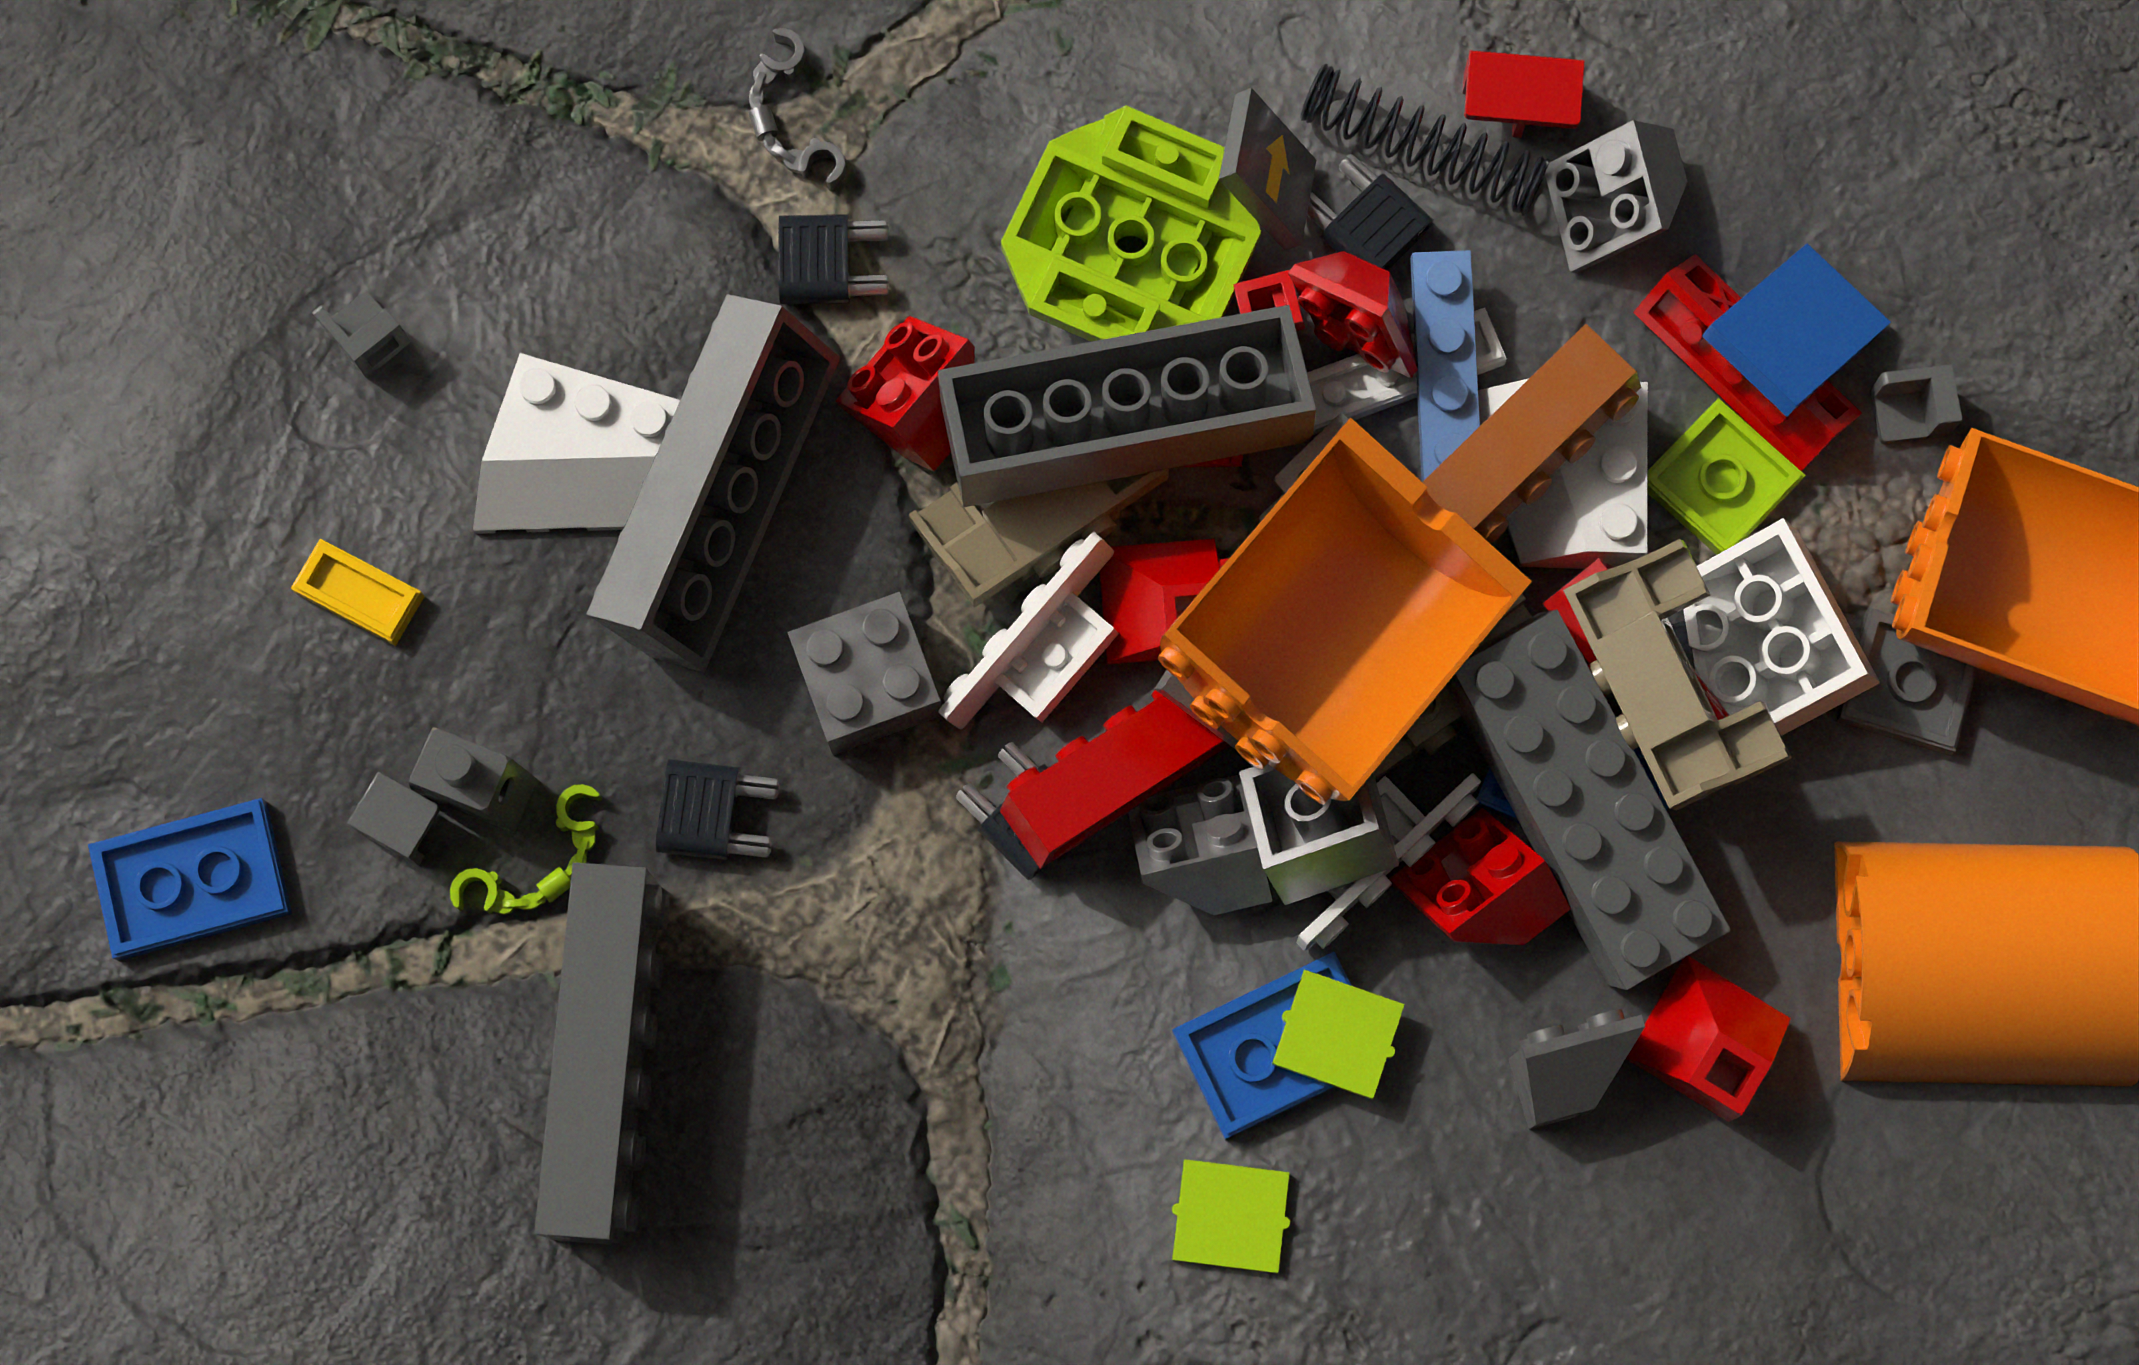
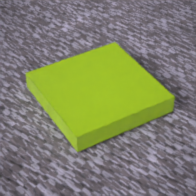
[1647,398,1806,555]

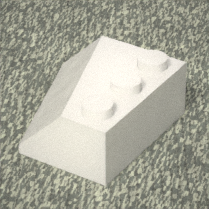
[473,353,680,534]
[1478,378,1648,569]
[1684,518,1880,736]

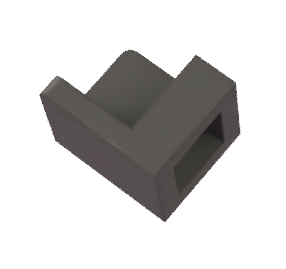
[312,292,411,378]
[1870,364,1962,444]
[347,772,440,867]

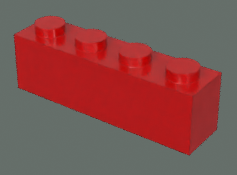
[1000,690,1231,869]

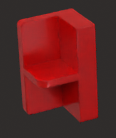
[1462,50,1585,138]

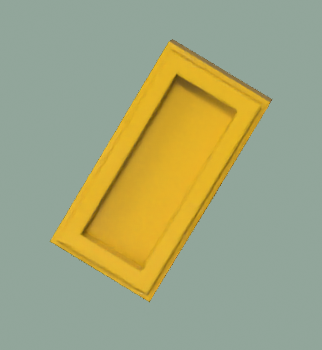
[291,539,425,646]

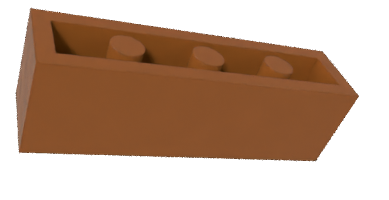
[1423,324,1642,544]

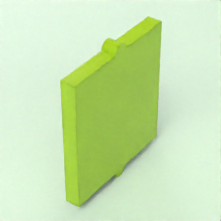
[1272,969,1405,1100]
[1172,1159,1290,1274]

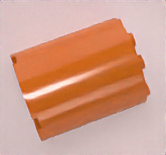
[1158,418,1532,804]
[1890,428,2139,726]
[1834,841,2139,1086]

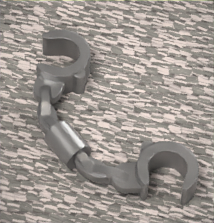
[748,28,847,191]

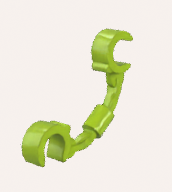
[450,784,602,915]

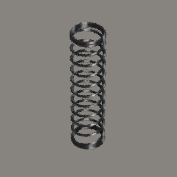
[1300,64,1550,216]

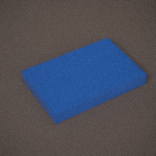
[1702,243,1891,417]
[88,798,292,961]
[1172,952,1388,1140]

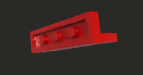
[1633,254,1862,472]

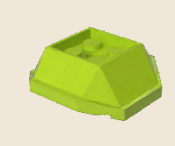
[1001,105,1261,342]

